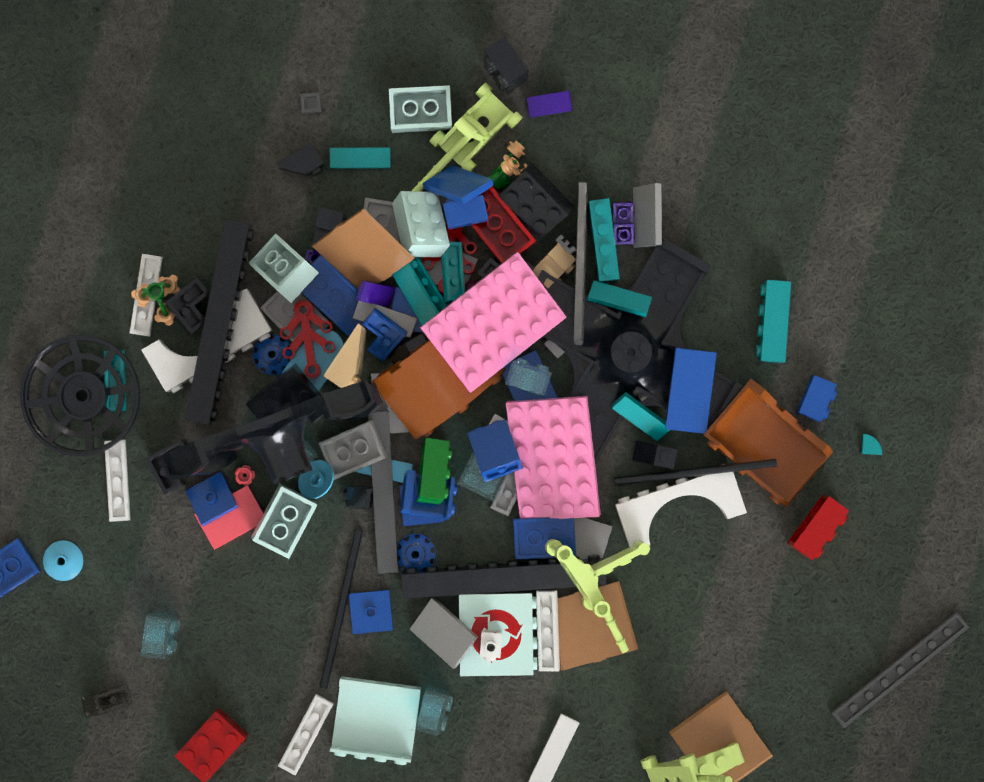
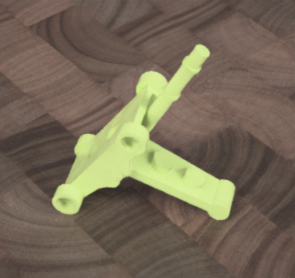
[412,82,523,192]
[545,539,650,653]
[640,742,745,782]

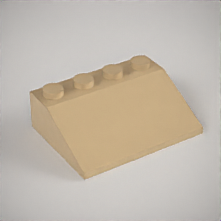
[323,324,367,388]

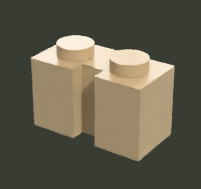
[532,243,576,288]

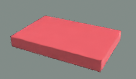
[195,485,264,550]

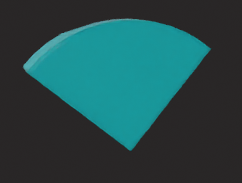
[861,434,882,455]

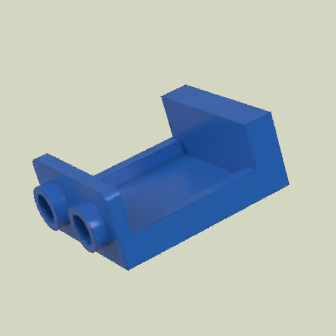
[467,419,523,482]
[399,470,458,520]

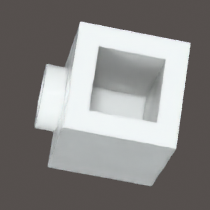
[480,630,502,661]

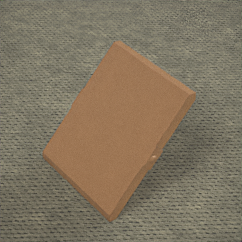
[312,208,414,290]
[557,581,638,671]
[669,691,773,782]

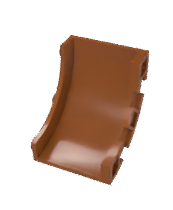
[371,340,506,439]
[704,379,833,507]

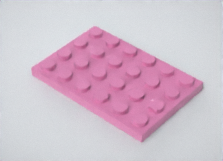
[420,252,566,393]
[506,396,601,519]

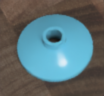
[298,460,334,499]
[43,540,83,581]

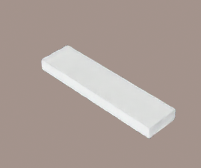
[129,254,163,337]
[104,440,131,522]
[536,590,560,671]
[278,694,334,776]
[528,713,579,782]

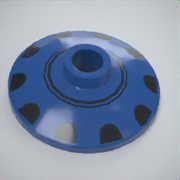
[253,335,293,375]
[397,534,436,571]

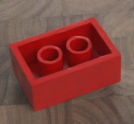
[787,495,849,560]
[174,708,248,782]

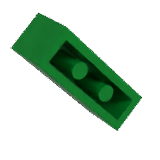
[416,438,452,505]

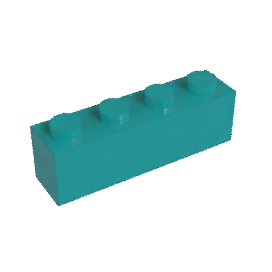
[588,198,620,283]
[392,257,447,325]
[755,280,791,363]

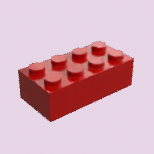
[470,187,536,264]

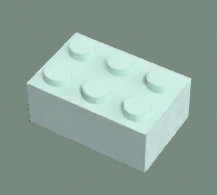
[389,85,452,133]
[392,191,450,257]
[249,234,319,303]
[251,483,318,559]

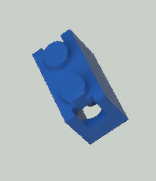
[443,195,488,230]
[796,375,838,422]

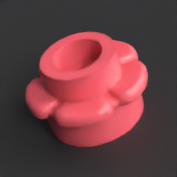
[235,465,255,485]

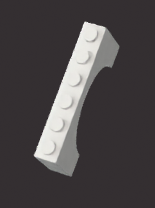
[142,288,273,393]
[615,464,747,547]

